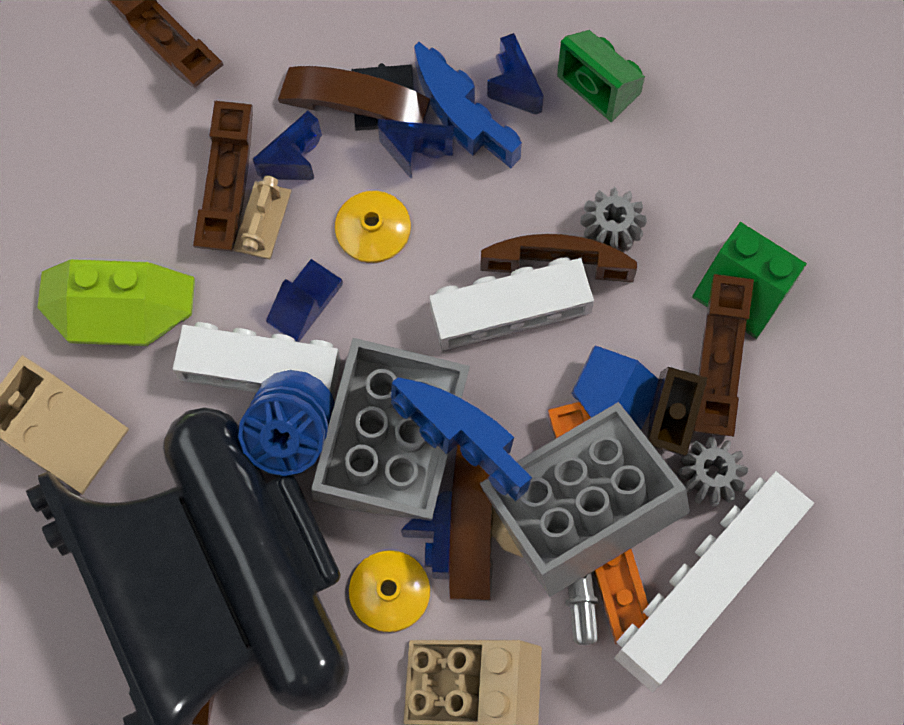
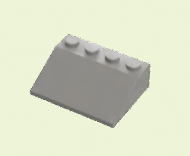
[311,338,470,521]
[480,402,690,597]

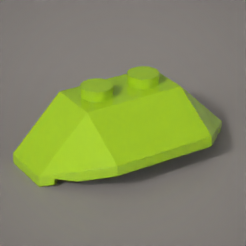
[37,259,195,346]

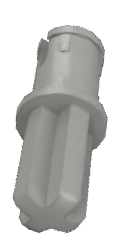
[565,572,599,645]

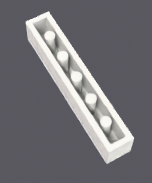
[614,471,814,692]

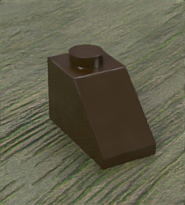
[647,367,708,456]

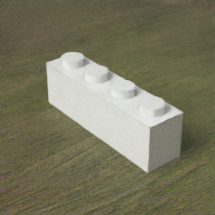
[429,257,594,351]
[173,322,341,399]

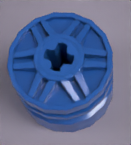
[238,370,335,476]

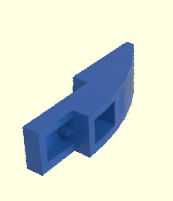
[414,42,522,168]
[391,377,532,502]

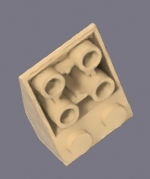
[0,355,129,495]
[404,640,542,725]

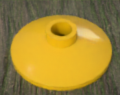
[335,191,411,263]
[349,550,430,632]

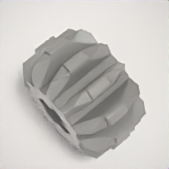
[580,187,647,252]
[678,437,748,507]

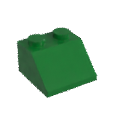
[557,30,645,123]
[692,222,807,339]

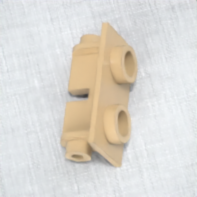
[233,176,291,260]

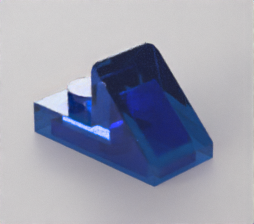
[487,33,544,115]
[252,110,322,180]
[378,119,454,178]
[266,259,343,342]
[401,491,452,579]

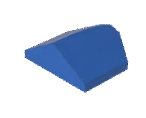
[571,345,658,430]

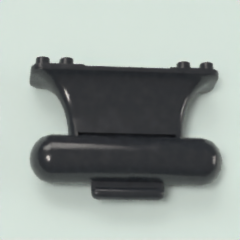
[26,407,350,725]

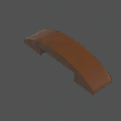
[107,0,223,88]
[278,66,430,135]
[193,101,253,252]
[480,234,637,282]
[693,274,754,437]
[449,444,493,601]

